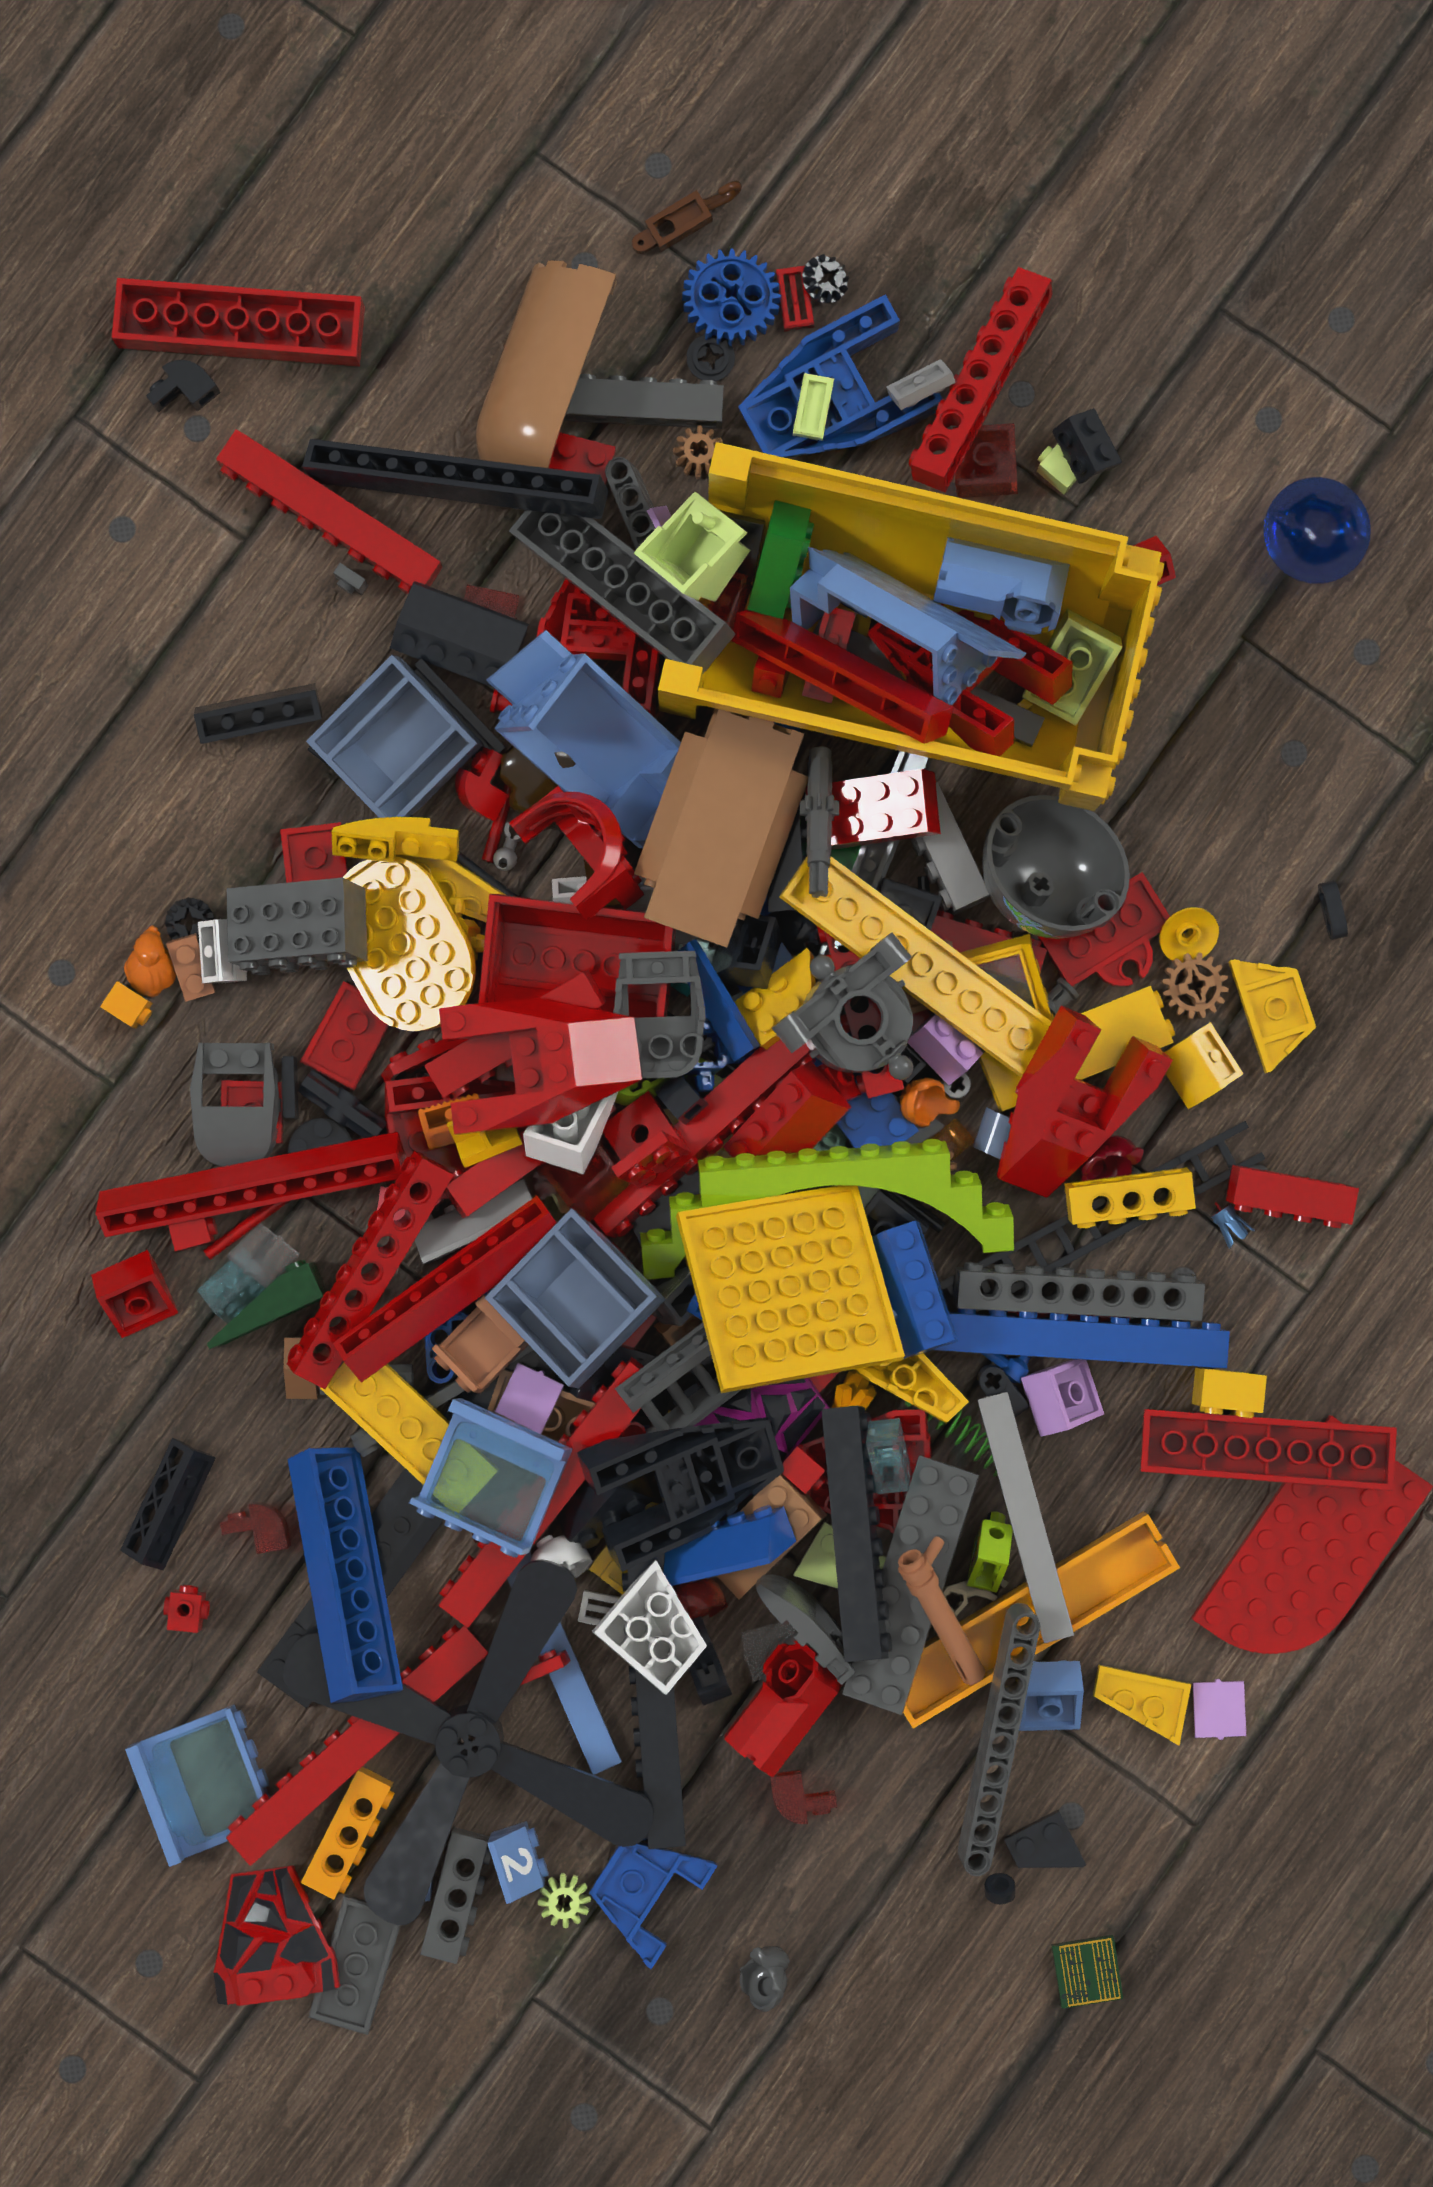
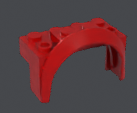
[509,786,645,921]

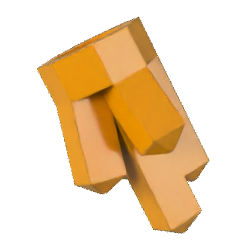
[832,1370,877,1410]

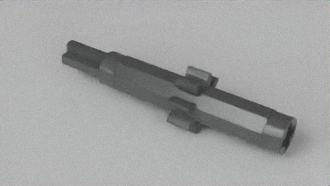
[800,747,839,898]

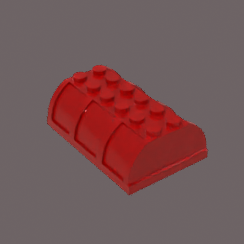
[479,894,676,1018]

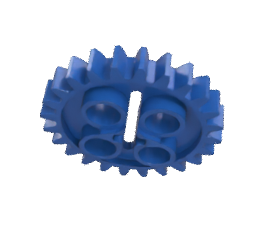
[682,249,781,346]

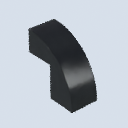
[689,1616,732,1706]

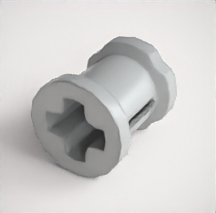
[941,1073,970,1100]

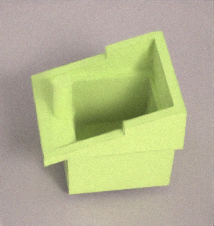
[634,492,751,602]

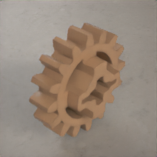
[1160,952,1229,1019]

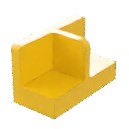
[447,1121,522,1168]

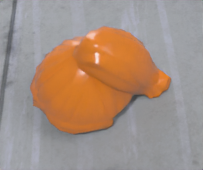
[124,925,176,997]
[900,1078,960,1128]

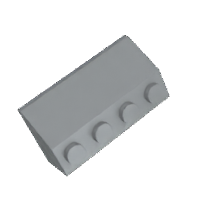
[415,1179,533,1264]

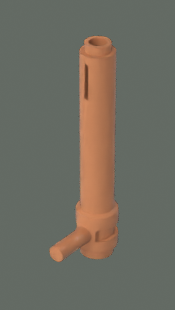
[898,1536,986,1686]

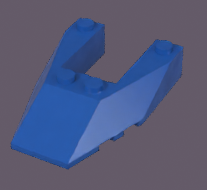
[738,294,942,458]

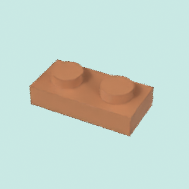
[166,933,216,1002]

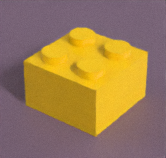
[1192,1367,1267,1418]

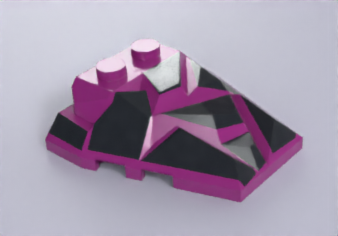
[683,1377,829,1499]

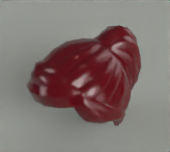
[1081,1135,1144,1181]

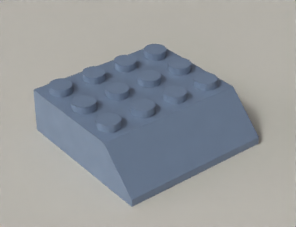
[306,654,484,818]
[485,1208,666,1389]

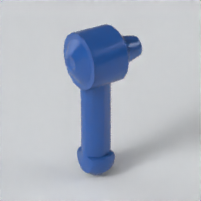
[981,1353,1030,1384]

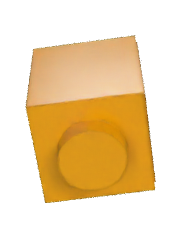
[100,981,153,1029]

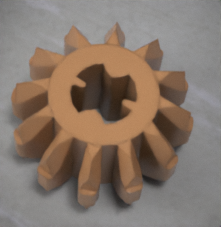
[673,425,723,479]

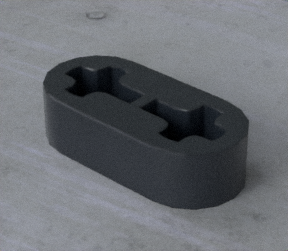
[1318,880,1348,940]

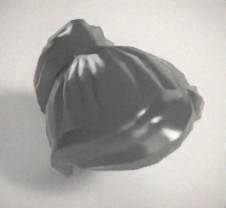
[739,1946,790,2012]

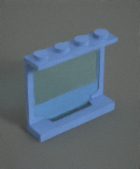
[409,1398,572,1557]
[125,1704,269,1867]

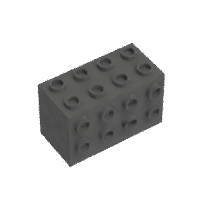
[226,877,368,975]

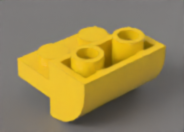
[1164,1022,1243,1109]

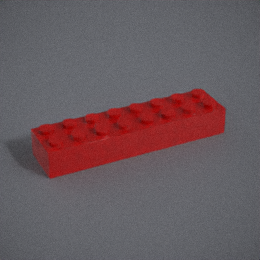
[112,278,365,367]
[1140,1409,1397,1491]

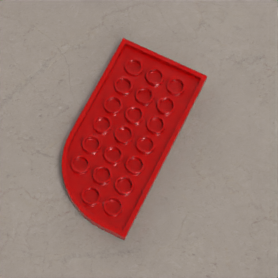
[1191,1415,1433,1654]

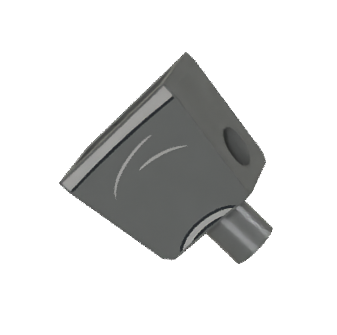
[653,1266,695,1326]

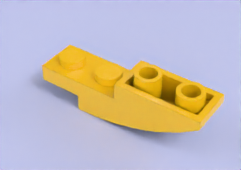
[332,817,459,862]

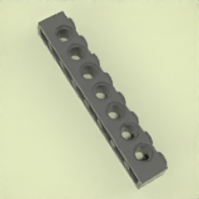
[953,1262,1205,1321]

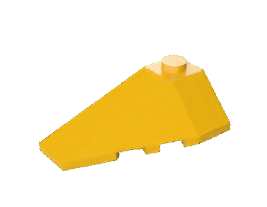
[854,1353,969,1423]

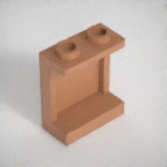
[432,1295,529,1394]

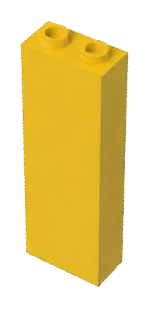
[978,986,1175,1113]

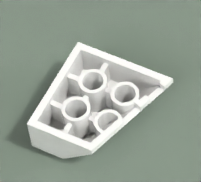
[592,1560,707,1695]

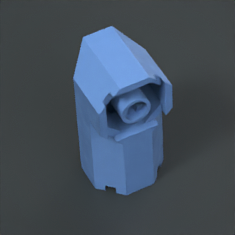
[933,537,1070,635]

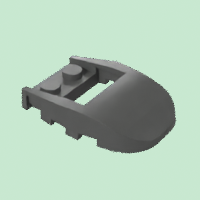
[613,951,706,1078]
[190,1043,281,1167]
[756,1574,855,1685]

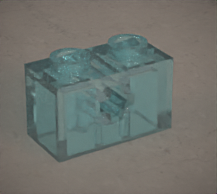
[866,1418,911,1494]

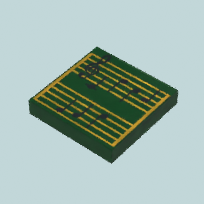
[1051,1935,1123,2009]

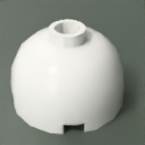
[530,1535,593,1578]

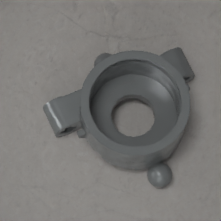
[772,932,913,1080]

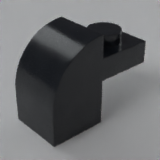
[146,360,221,413]
[653,1075,708,1125]

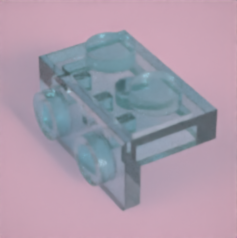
[197,1249,273,1324]

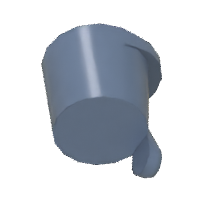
[973,1107,1011,1159]

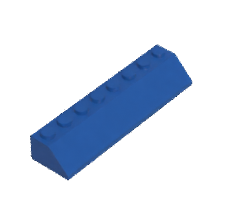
[288,1447,403,1703]

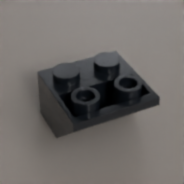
[712,915,783,989]

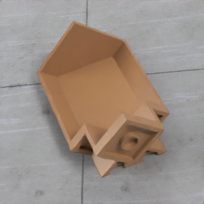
[634,708,808,948]

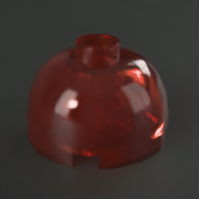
[672,1578,728,1620]

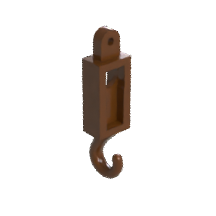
[632,181,742,254]

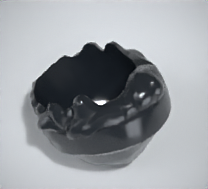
[779,913,821,954]

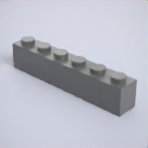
[564,374,724,429]

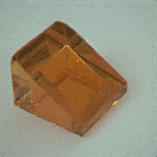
[931,1118,975,1162]

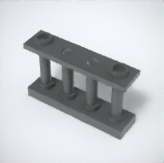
[615,1323,741,1433]

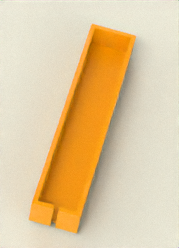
[903,1511,1180,1728]

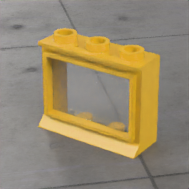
[960,934,1054,1022]

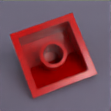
[91,1250,178,1338]

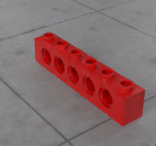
[816,925,904,1099]

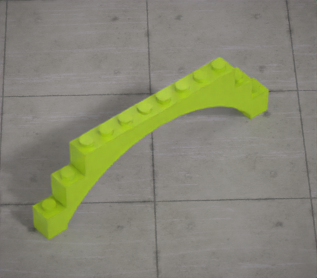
[640,1139,1014,1279]

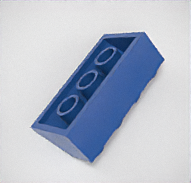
[872,1220,958,1359]
[663,1505,796,1586]

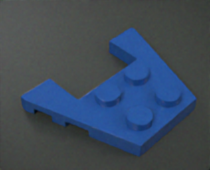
[589,1842,717,1969]

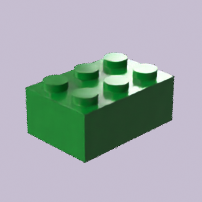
[747,500,814,619]

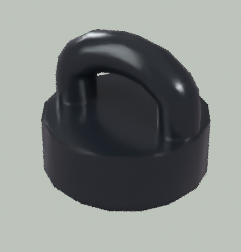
[984,1873,1016,1905]

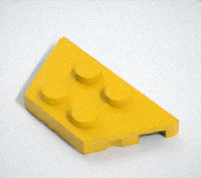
[735,948,816,1050]
[1228,959,1316,1073]

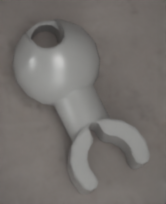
[493,822,522,871]

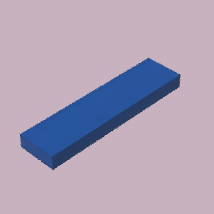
[678,939,760,1062]

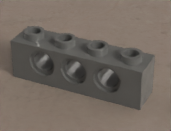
[420,1827,491,1964]

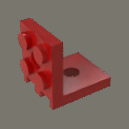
[603,1091,691,1188]

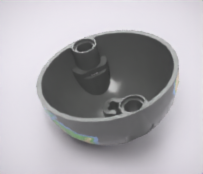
[982,795,1130,939]

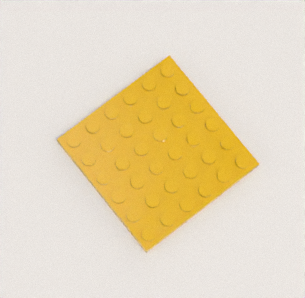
[676,1185,905,1393]

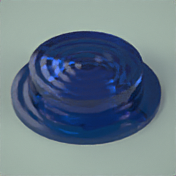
[1263,477,1371,584]

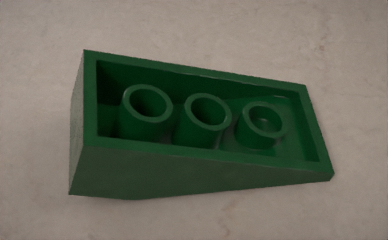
[207,1260,327,1349]

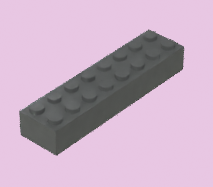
[509,510,736,674]

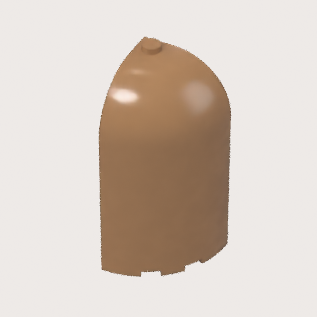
[476,261,617,468]

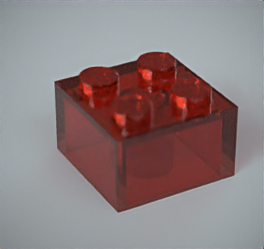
[953,423,1018,498]
[541,1140,631,1222]

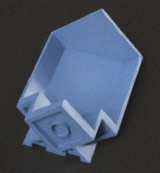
[790,547,1027,705]
[486,630,681,848]

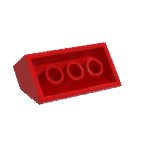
[723,1061,852,1157]

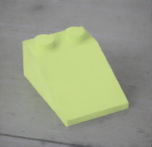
[1022,608,1123,726]

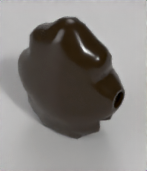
[498,744,576,831]

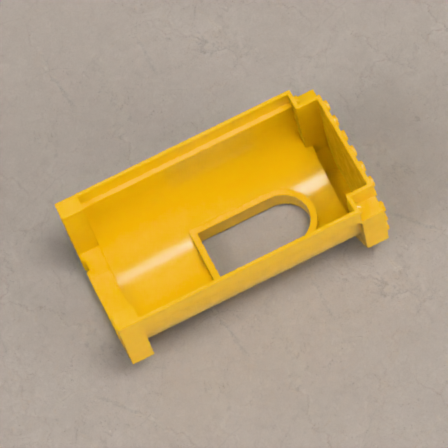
[658,442,1164,811]

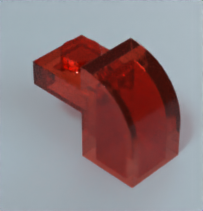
[220,1502,291,1554]
[770,1769,837,1824]

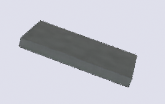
[308,1895,401,2035]

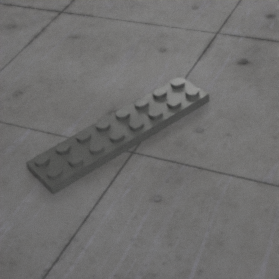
[842,1455,980,1715]

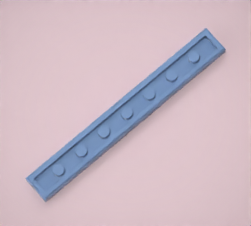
[507,1552,622,1775]

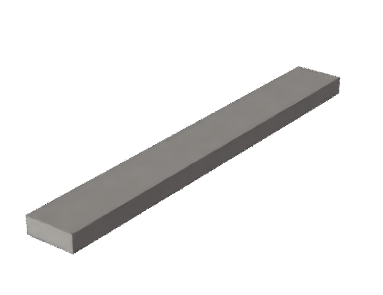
[977,1392,1074,1643]

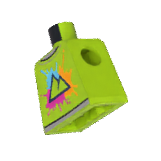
[966,1512,1013,1593]

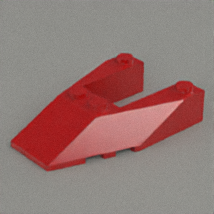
[537,550,660,717]
[868,603,1073,757]
[439,998,643,1135]
[997,1005,1173,1198]

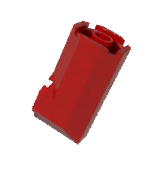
[724,1641,843,1777]

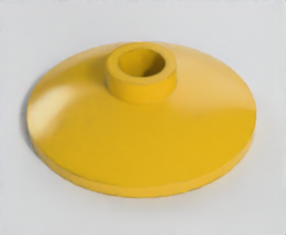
[1159,907,1219,963]

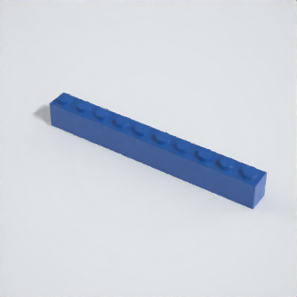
[934,1308,1230,1368]

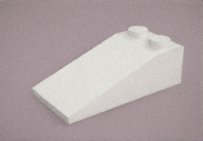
[523,1092,618,1174]

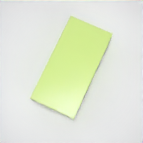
[793,373,834,441]

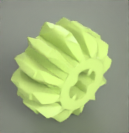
[538,1873,591,1928]

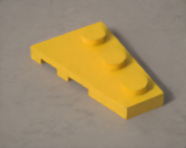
[1093,1665,1191,1746]

